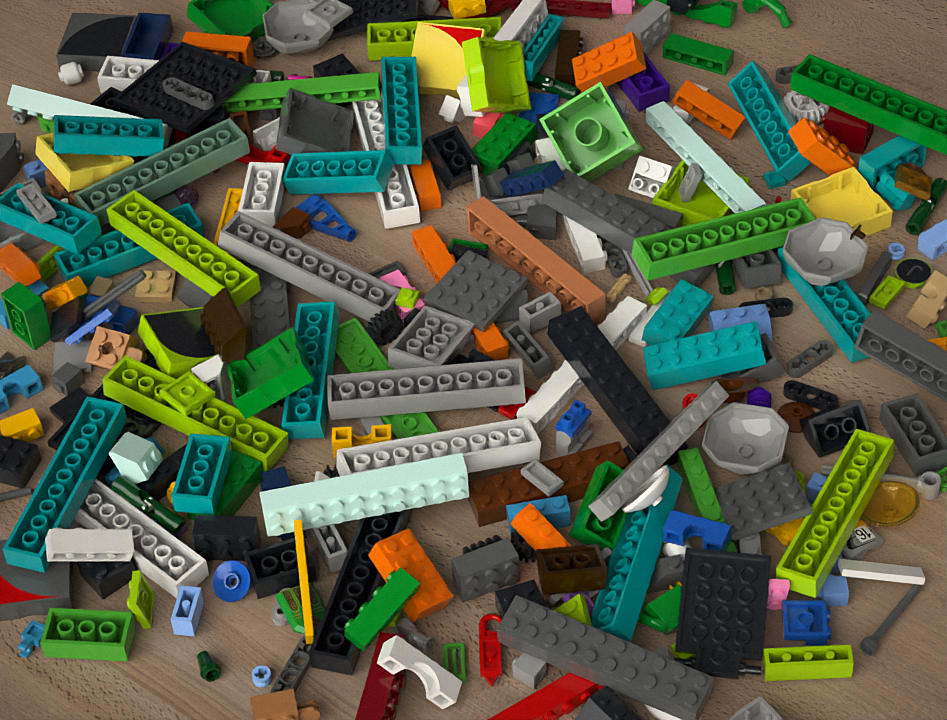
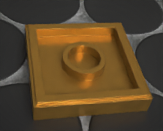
[894,164,932,201]

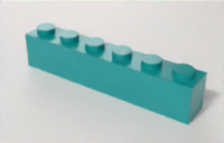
[523,14,565,82]

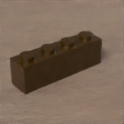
[555,30,584,86]

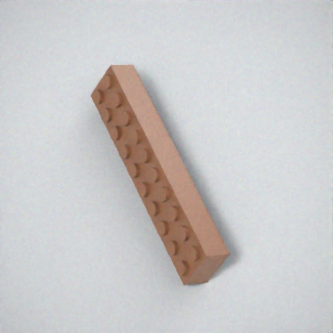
[467,196,606,325]

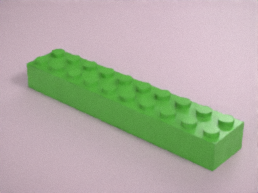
[632,197,816,281]

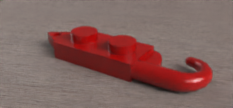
[478,614,502,687]

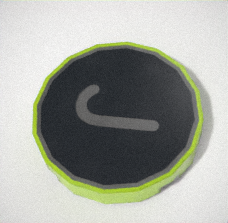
[894,258,933,289]

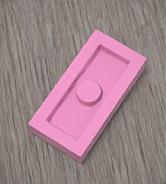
[767,579,790,610]

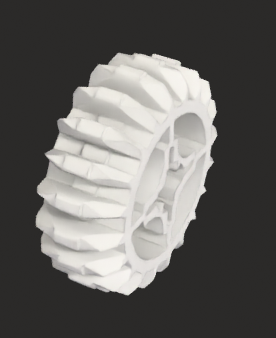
[783,90,829,125]

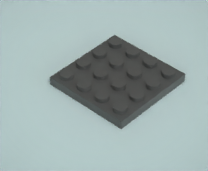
[423,250,529,332]
[714,463,813,541]

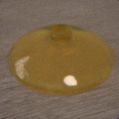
[861,481,920,527]

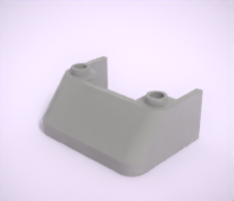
[471,155,546,216]

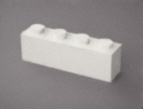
[45,527,134,561]

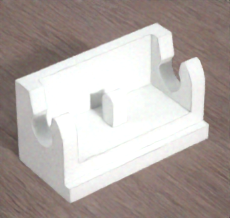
[253,117,280,151]

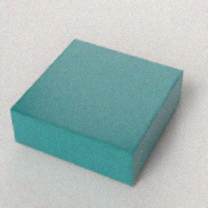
[763,170,786,189]

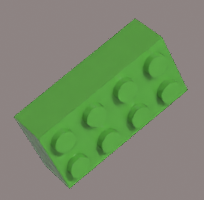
[40,608,136,662]

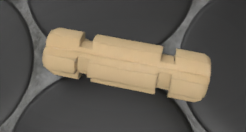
[605,273,631,303]

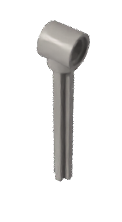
[821,464,941,500]

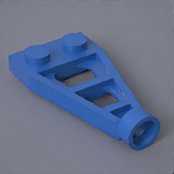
[295,194,357,242]

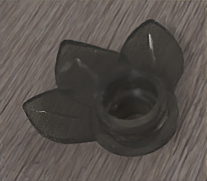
[0,351,26,380]

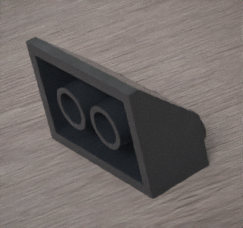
[799,400,871,458]
[574,686,641,720]

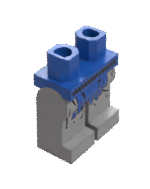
[555,400,593,456]

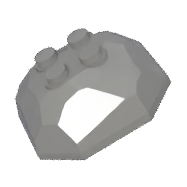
[262,0,333,54]
[783,218,869,286]
[702,402,789,475]

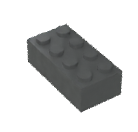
[879,393,947,476]

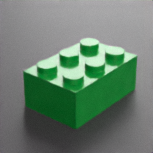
[1,281,51,350]

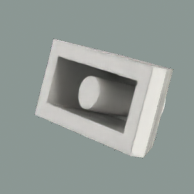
[439,95,467,123]

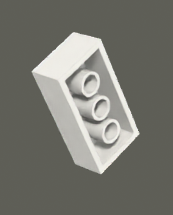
[238,162,285,227]

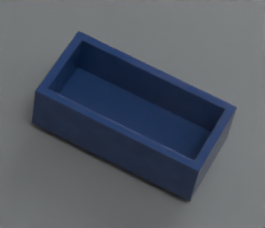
[121,12,173,60]

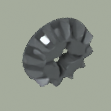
[252,39,277,59]

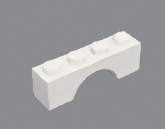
[377,635,462,709]

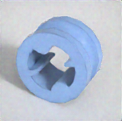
[888,243,905,260]
[252,665,272,687]

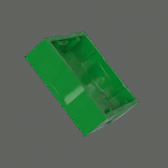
[187,0,273,43]
[227,327,314,419]

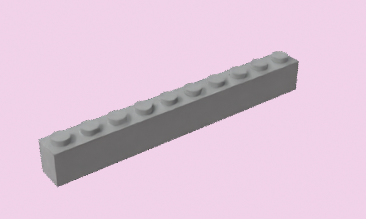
[588,381,729,522]

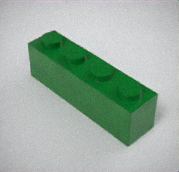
[663,33,734,76]
[344,567,420,652]

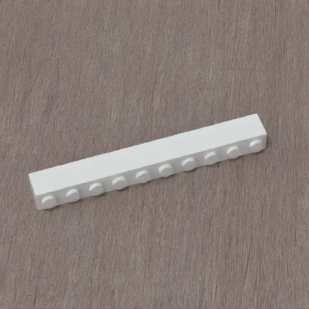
[535,138,608,274]
[516,296,647,435]

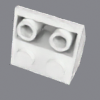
[628,156,676,198]
[191,355,231,401]

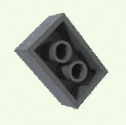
[451,538,520,602]

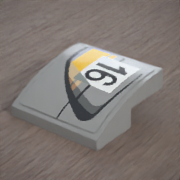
[841,517,884,560]

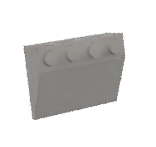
[388,306,475,369]

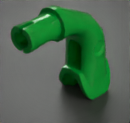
[742,0,792,28]

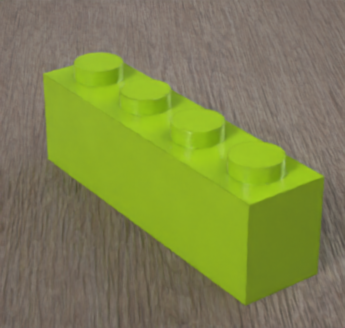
[762,645,854,681]

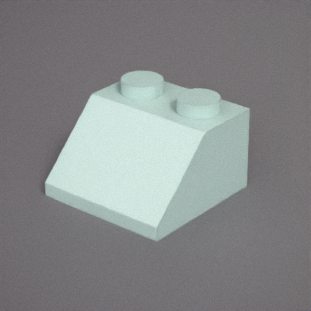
[109,432,164,484]

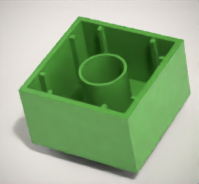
[539,82,644,182]

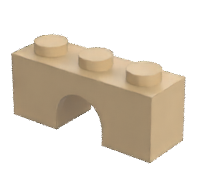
[906,270,947,329]

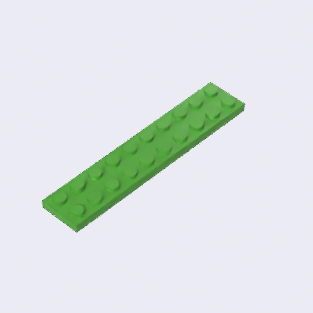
[335,317,439,440]

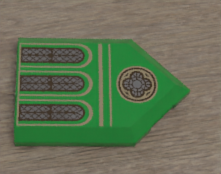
[275,582,326,636]

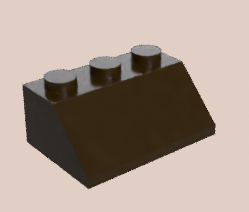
[536,544,607,595]

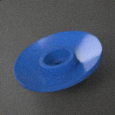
[212,560,251,602]

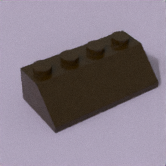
[200,288,247,362]

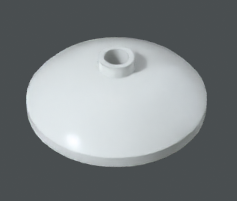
[621,465,670,512]

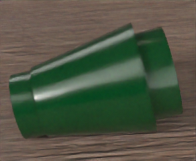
[197,651,221,682]

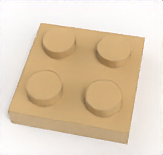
[135,270,177,302]

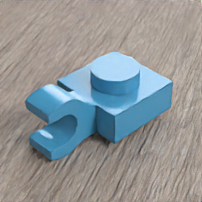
[17,620,45,659]

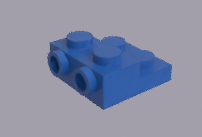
[782,600,831,646]

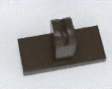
[850,224,866,240]

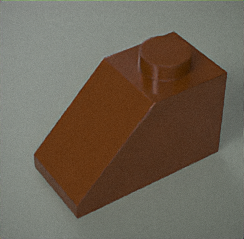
[229,111,253,145]
[273,207,312,239]

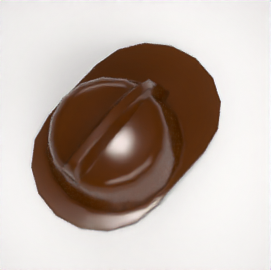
[711,377,759,403]

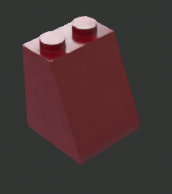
[822,107,874,155]

